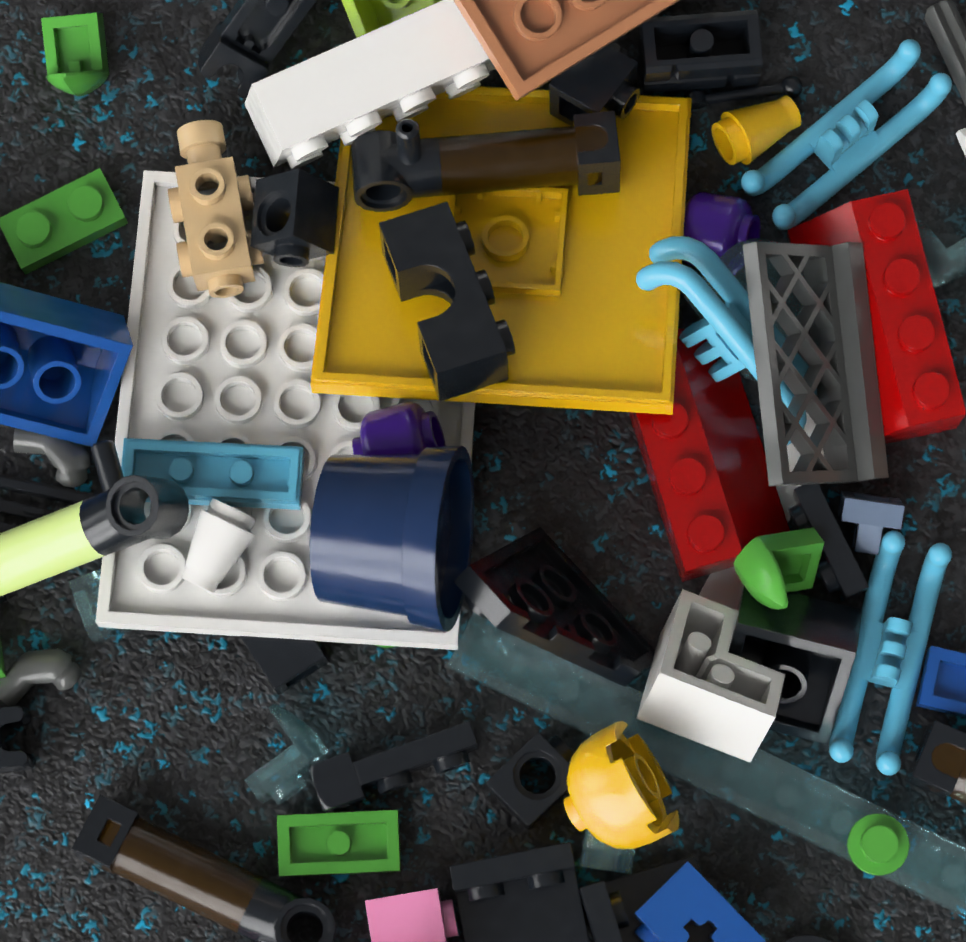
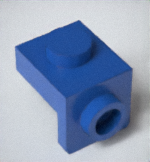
[916,646,966,718]

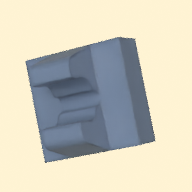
[837,490,905,555]

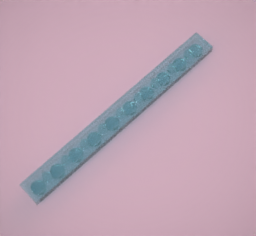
[447,612,966,918]

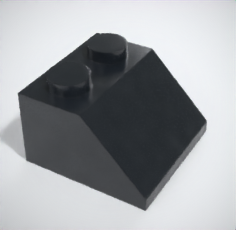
[728,586,862,745]

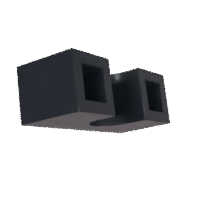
[379,202,515,402]

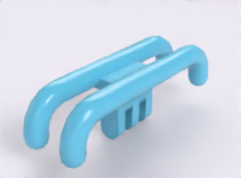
[741,39,952,230]
[636,236,817,445]
[829,530,952,776]

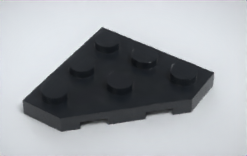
[454,527,655,687]

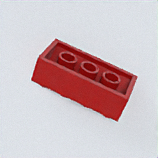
[787,189,966,444]
[628,329,790,582]

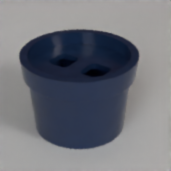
[310,446,474,632]

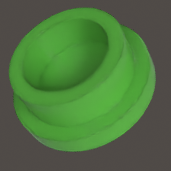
[847,813,909,876]

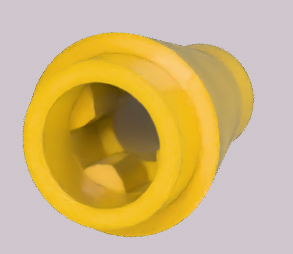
[711,95,802,165]

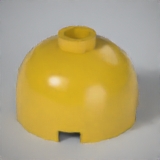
[564,720,680,849]

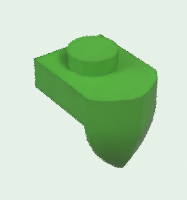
[41,12,109,96]
[734,527,825,610]

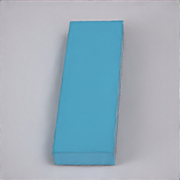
[121,438,305,510]

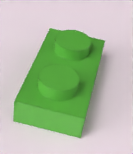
[0,168,128,275]
[277,810,401,877]

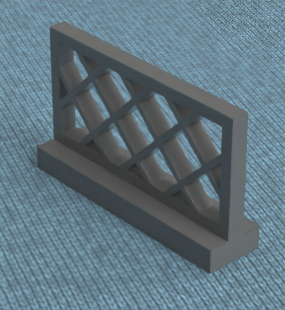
[743,242,889,486]

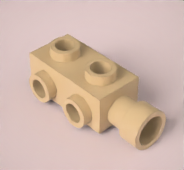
[168,120,264,298]

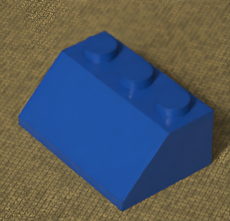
[0,282,133,447]

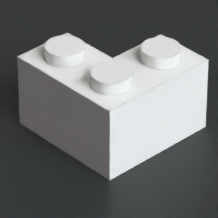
[636,589,785,762]

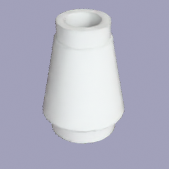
[181,498,256,593]

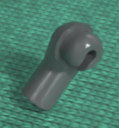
[13,428,91,487]
[0,648,81,707]

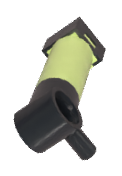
[0,440,189,603]

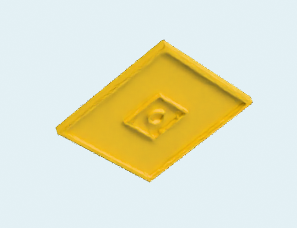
[310,86,692,415]

